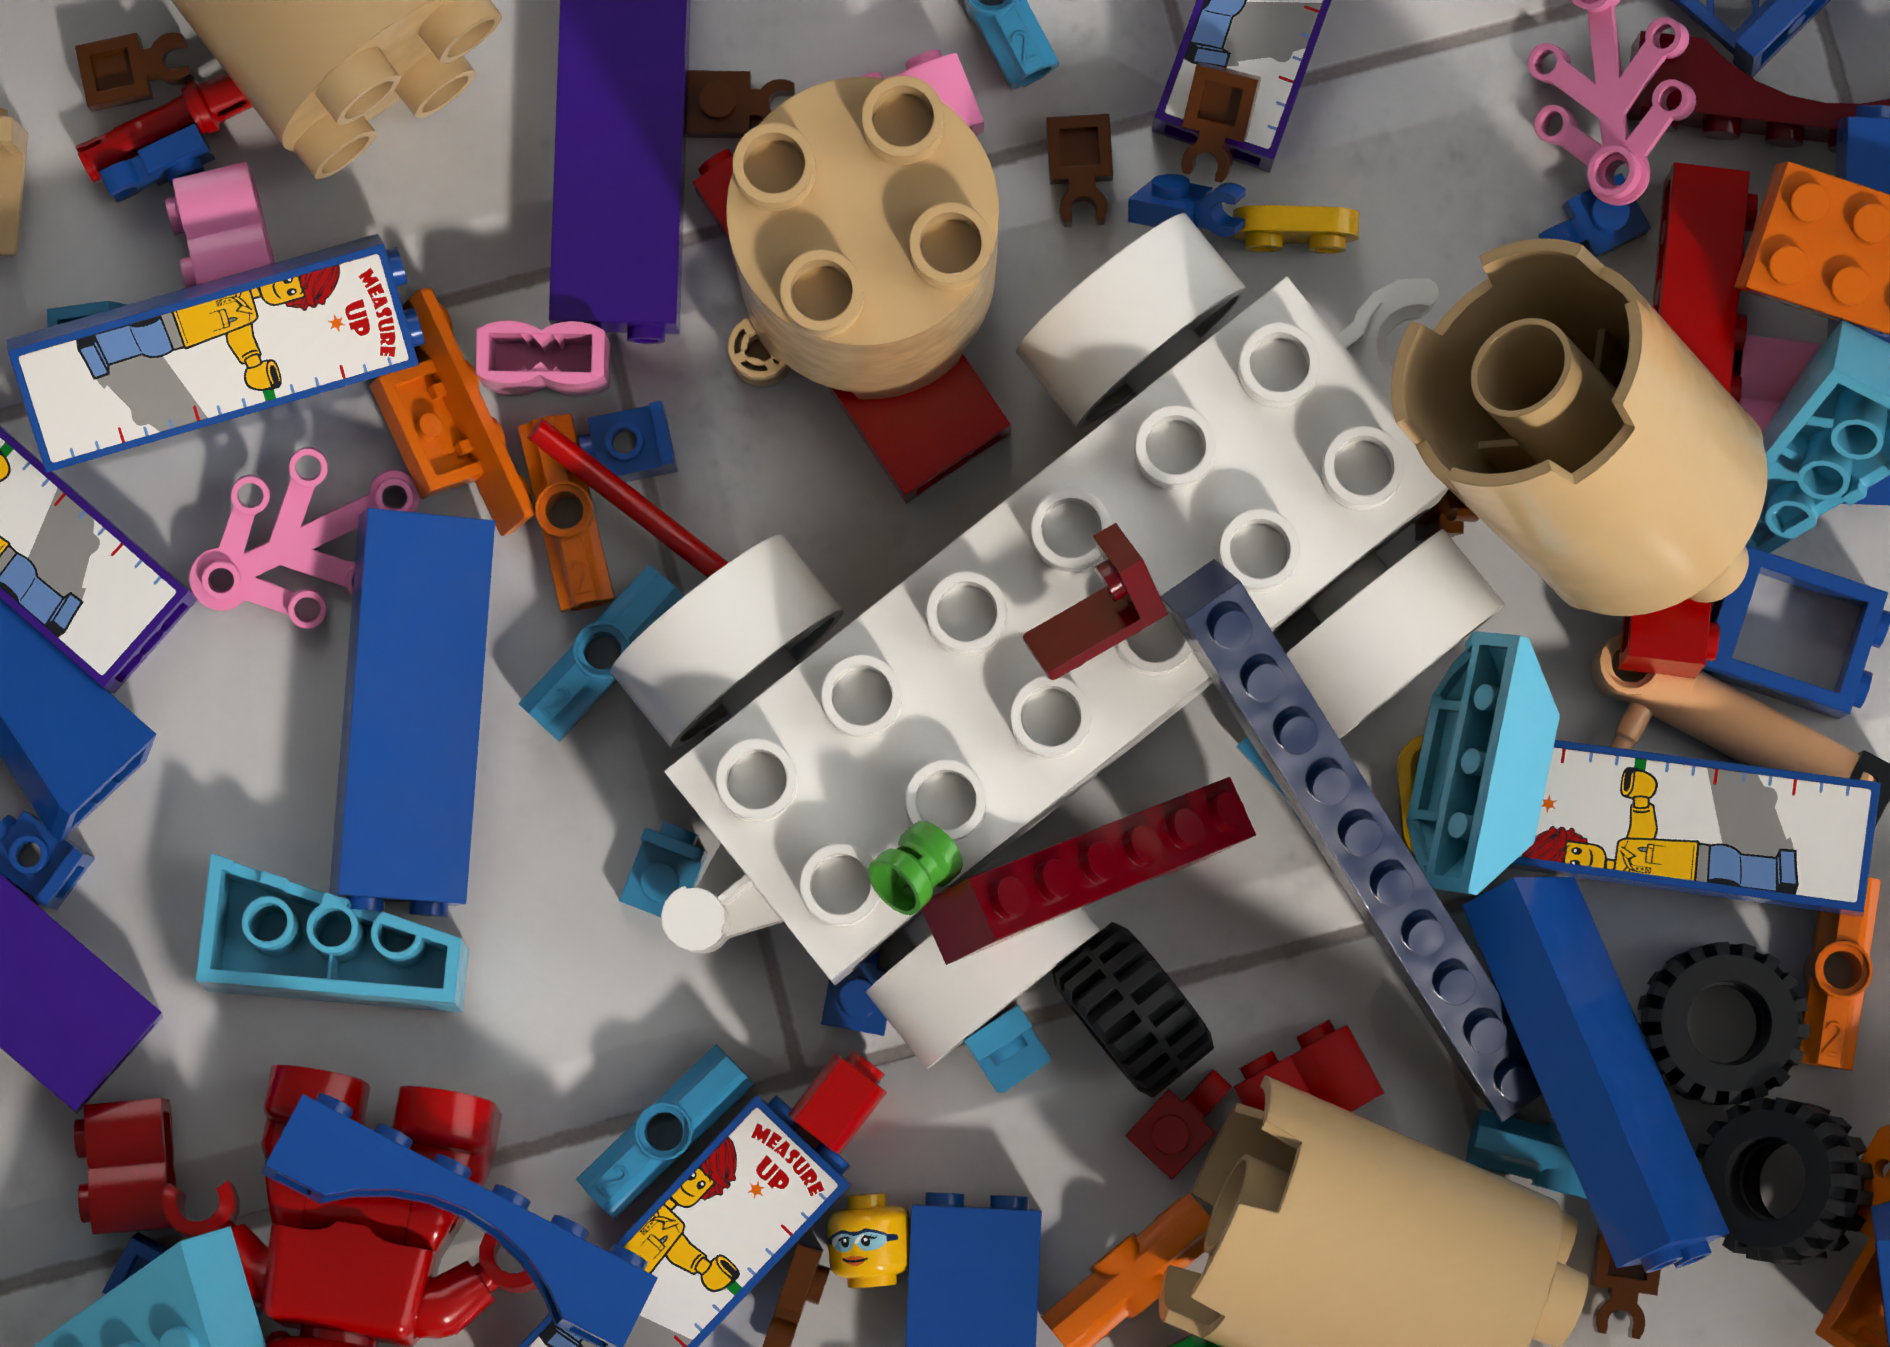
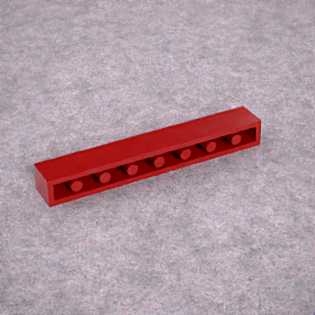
[1618,162,1758,679]

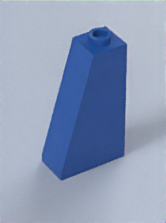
[0,598,156,842]

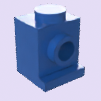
[578,401,678,482]
[0,810,95,910]

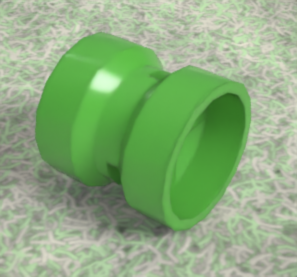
[868,821,963,915]

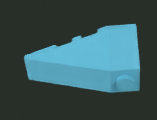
[1746,320,1890,553]

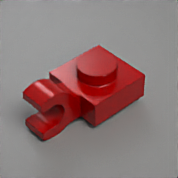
[1125,1069,1233,1180]

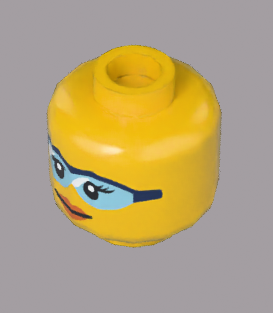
[826,1193,911,1288]

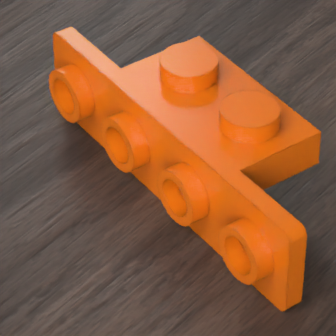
[369,287,535,536]

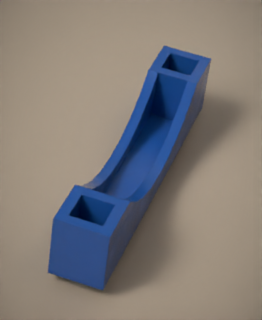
[261,1093,658,1347]

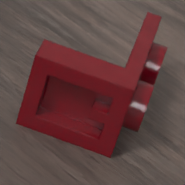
[1023,523,1168,680]

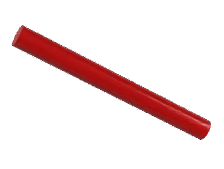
[527,418,729,578]

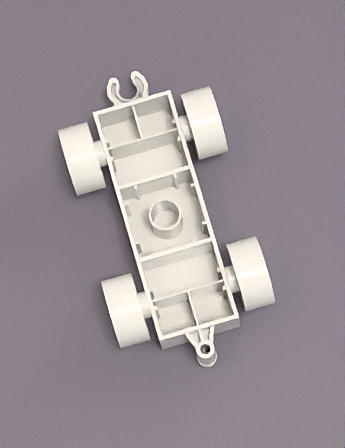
[610,213,1505,1069]

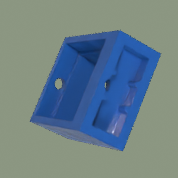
[1702,545,1890,719]

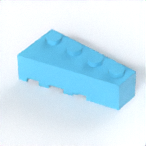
[195,853,469,1013]
[32,1226,266,1347]

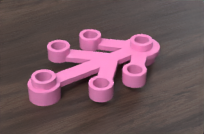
[1527,0,1696,206]
[189,447,420,629]

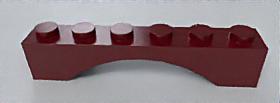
[1626,31,1890,153]
[921,777,1256,965]

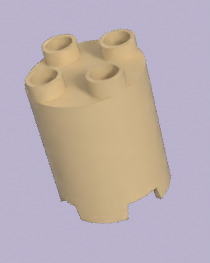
[171,0,502,179]
[726,76,999,399]
[1391,239,1768,616]
[1159,1075,1588,1347]

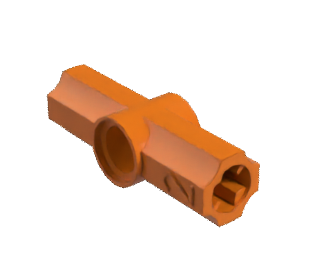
[518,414,615,613]
[1800,877,1881,1071]
[1040,1192,1211,1347]

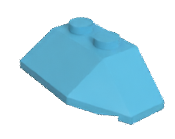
[1406,631,1560,895]

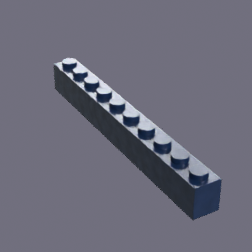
[1160,559,1542,1122]

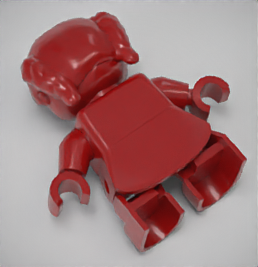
[162,1065,536,1347]

